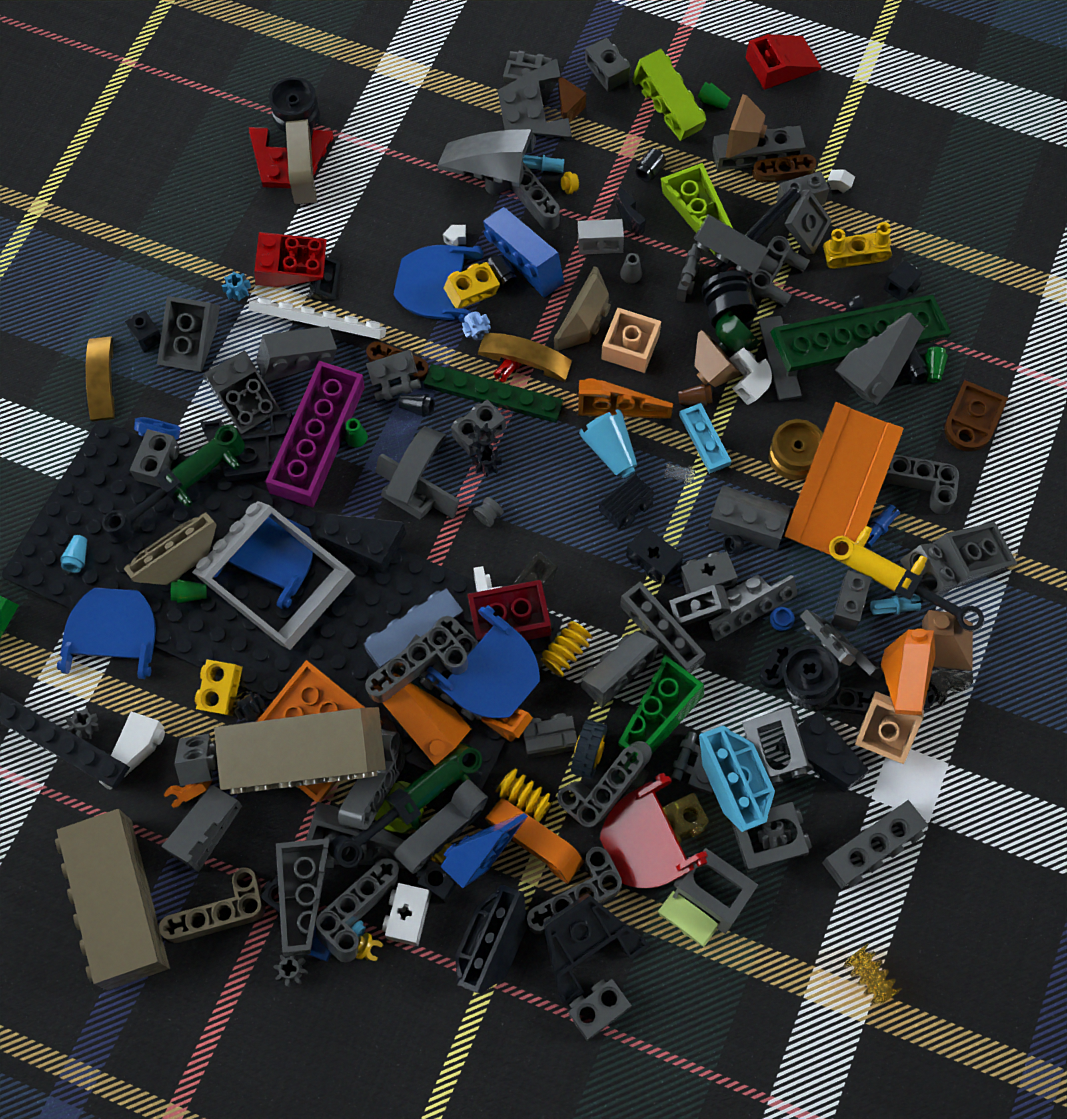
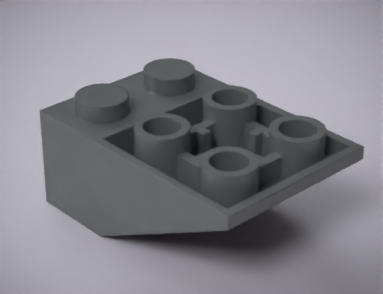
[203,350,281,434]

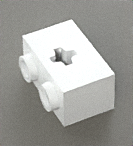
[382,883,431,946]

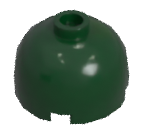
[716,309,760,354]

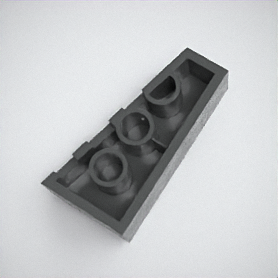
[276,838,330,957]

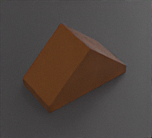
[558,77,586,123]

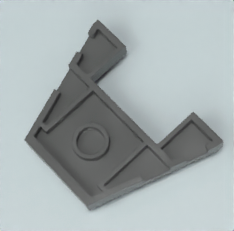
[498,59,572,140]
[800,609,884,679]

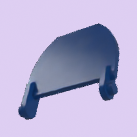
[394,245,484,323]
[214,517,313,609]
[57,588,156,679]
[425,605,540,719]

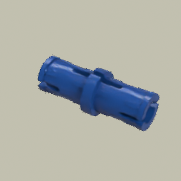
[864,504,900,549]

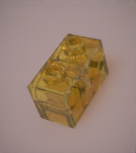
[663,793,709,843]

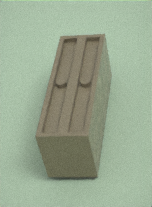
[214,707,386,794]
[55,809,170,990]

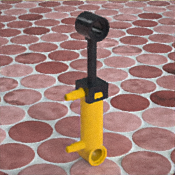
[829,526,984,632]

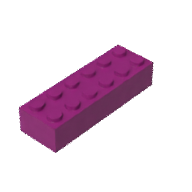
[265,361,365,508]

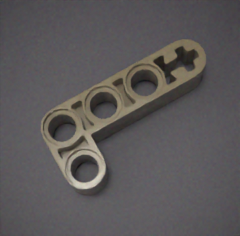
[286,119,317,205]
[159,868,266,943]

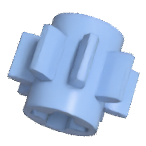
[462,312,491,340]

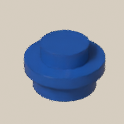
[770,607,795,631]

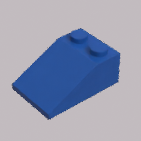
[440,813,528,888]

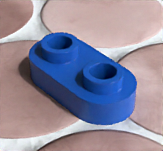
[134,417,181,439]

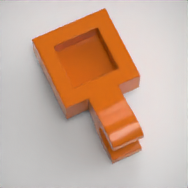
[164,779,213,808]

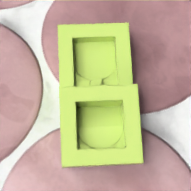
[658,891,719,947]

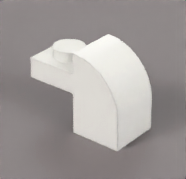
[729,348,772,405]

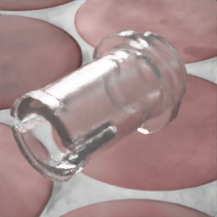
[664,463,696,485]

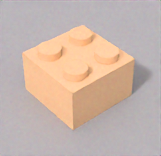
[601,308,661,373]
[855,691,924,764]

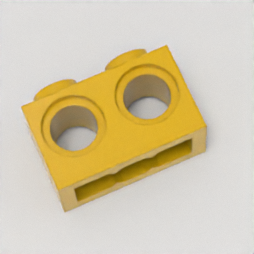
[444,262,500,309]
[195,659,243,716]

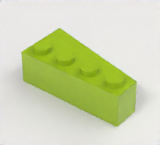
[632,49,706,141]
[661,163,733,255]

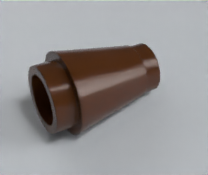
[678,384,713,406]

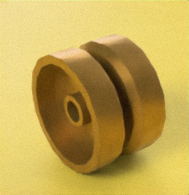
[769,419,823,480]

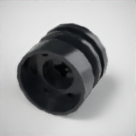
[701,270,758,328]

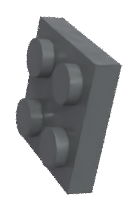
[785,189,832,254]

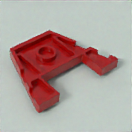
[249,127,334,188]

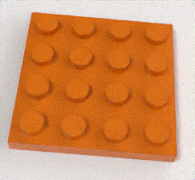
[257,660,384,802]

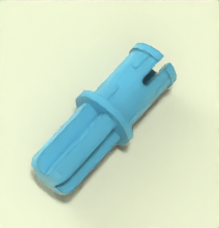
[523,155,564,173]
[870,595,921,615]

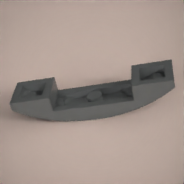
[385,426,446,506]

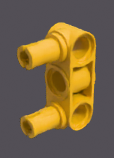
[823,222,892,269]

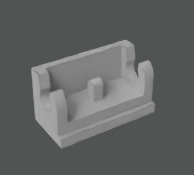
[578,219,624,255]

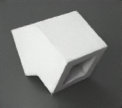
[828,170,855,193]
[443,225,466,246]

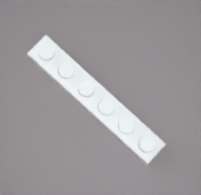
[248,297,386,339]

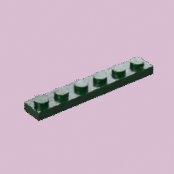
[424,364,563,423]

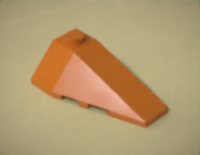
[578,378,673,418]
[881,629,936,716]
[374,672,471,765]

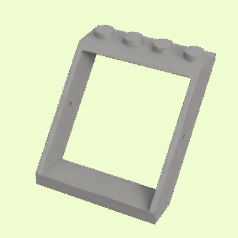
[192,501,355,650]

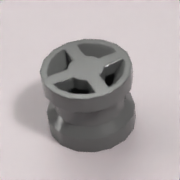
[473,497,504,527]

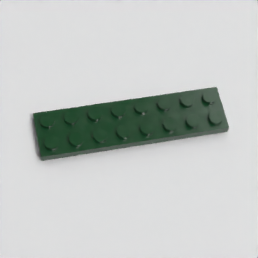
[770,295,952,372]

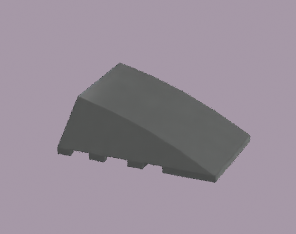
[437,129,536,187]

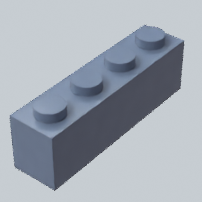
[364,588,464,669]

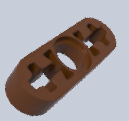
[752,154,816,183]
[366,342,429,381]

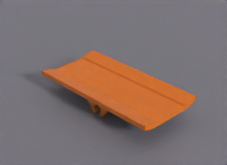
[784,402,904,555]

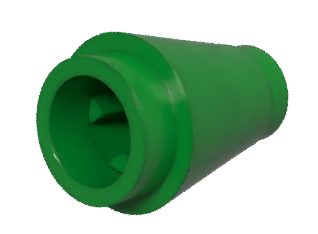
[697,82,731,110]
[924,347,948,383]
[344,418,368,448]
[171,579,207,604]

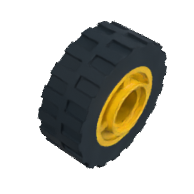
[571,719,607,779]

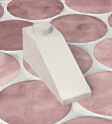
[99,711,165,790]

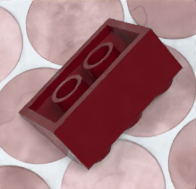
[468,580,551,642]

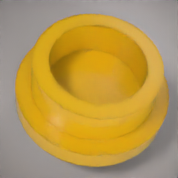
[561,172,579,194]

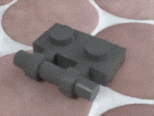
[503,50,552,89]
[676,243,701,302]
[366,350,421,401]
[671,731,713,795]

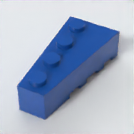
[483,207,565,298]

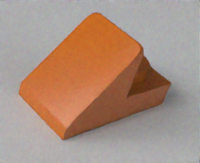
[481,708,533,742]

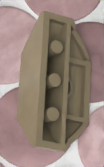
[554,266,611,351]
[124,512,217,585]

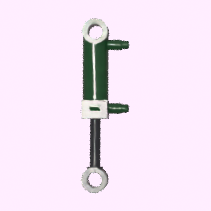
[102,425,245,543]
[329,743,482,868]

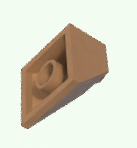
[725,94,767,158]
[694,330,742,387]
[922,610,973,671]

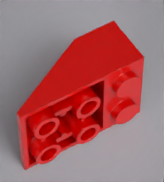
[746,34,822,90]
[254,232,327,287]

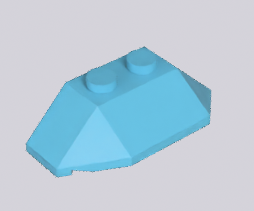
[699,725,775,832]

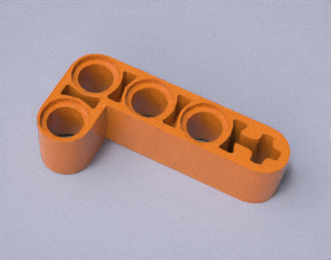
[485,798,584,884]

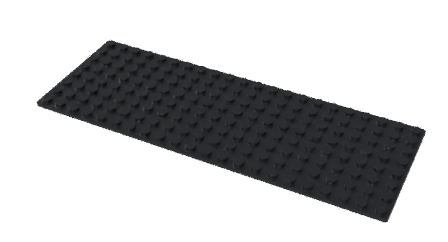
[2,420,562,791]

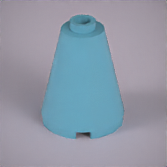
[579,409,637,478]

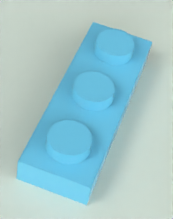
[679,403,731,474]

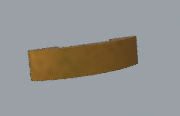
[478,333,572,382]
[86,336,115,422]

